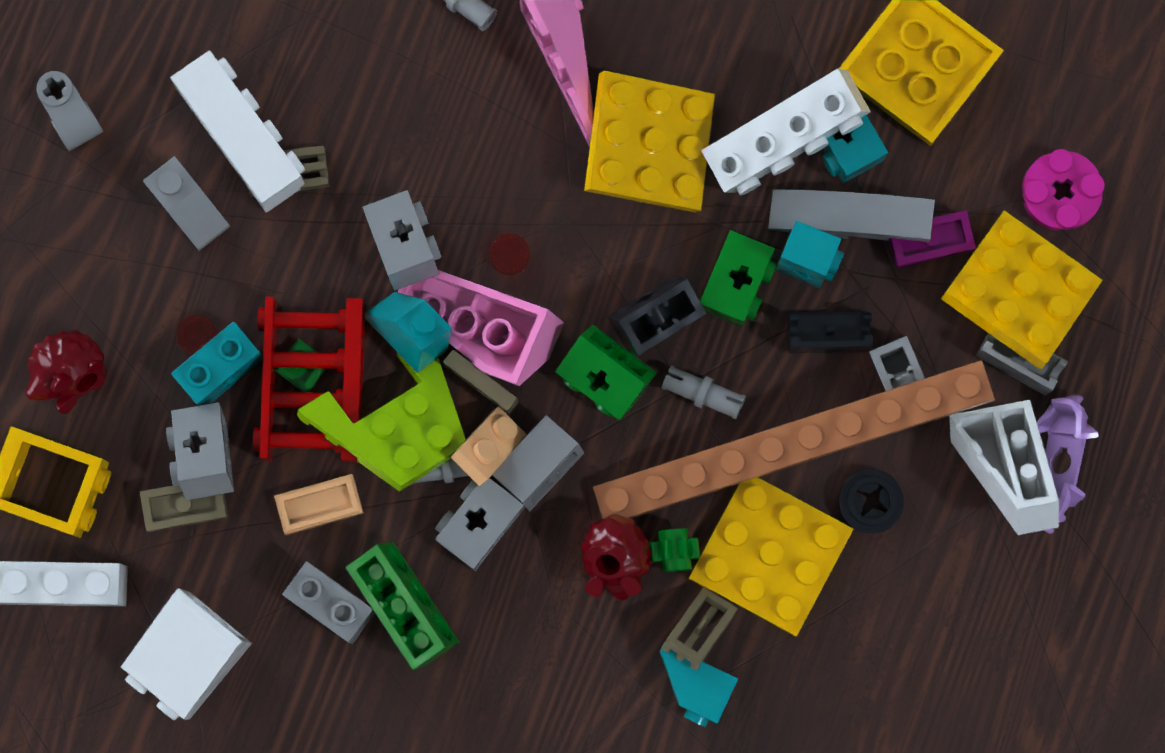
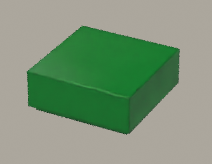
[275,338,327,392]

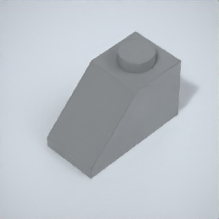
[143,156,230,251]

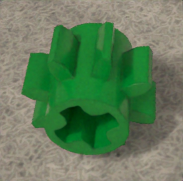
[650,528,700,572]

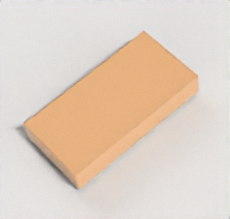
[274,474,364,535]

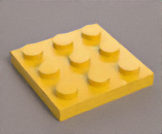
[839,0,1004,146]
[584,71,715,213]
[941,210,1103,370]
[688,477,854,637]

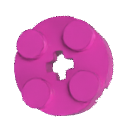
[1022,149,1105,231]

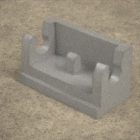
[975,333,1068,396]
[492,415,584,512]

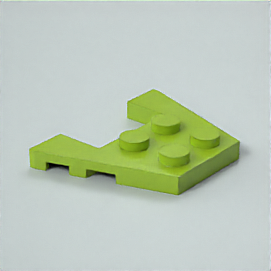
[297,353,466,492]

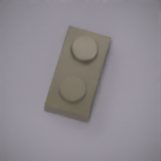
[140,485,228,532]

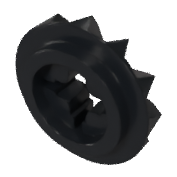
[838,469,904,534]

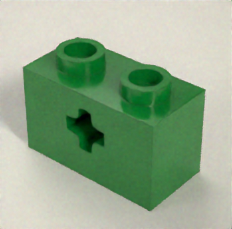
[700,230,778,328]
[555,325,657,421]

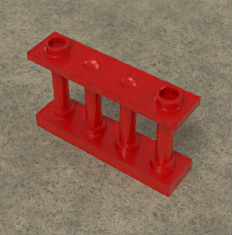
[253,296,366,464]

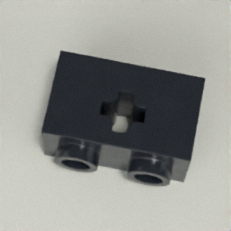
[607,275,707,356]

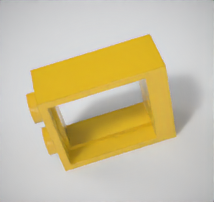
[0,426,111,538]

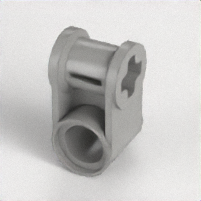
[36,71,104,152]

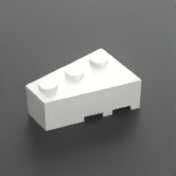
[949,400,1059,535]

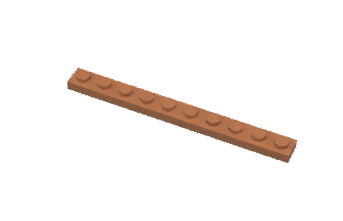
[593,360,995,519]

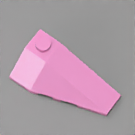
[519,0,594,147]
[398,270,564,386]

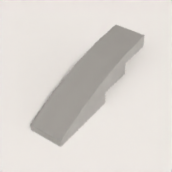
[768,189,935,242]

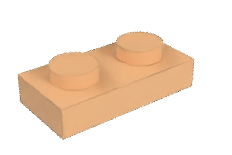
[451,406,527,486]

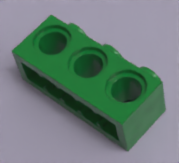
[345,541,460,670]

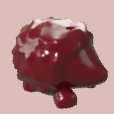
[25,330,106,414]
[581,513,652,601]

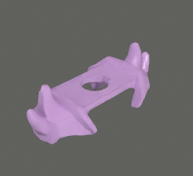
[1037,394,1098,534]

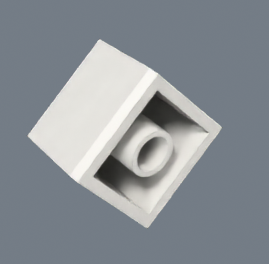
[121,588,252,720]

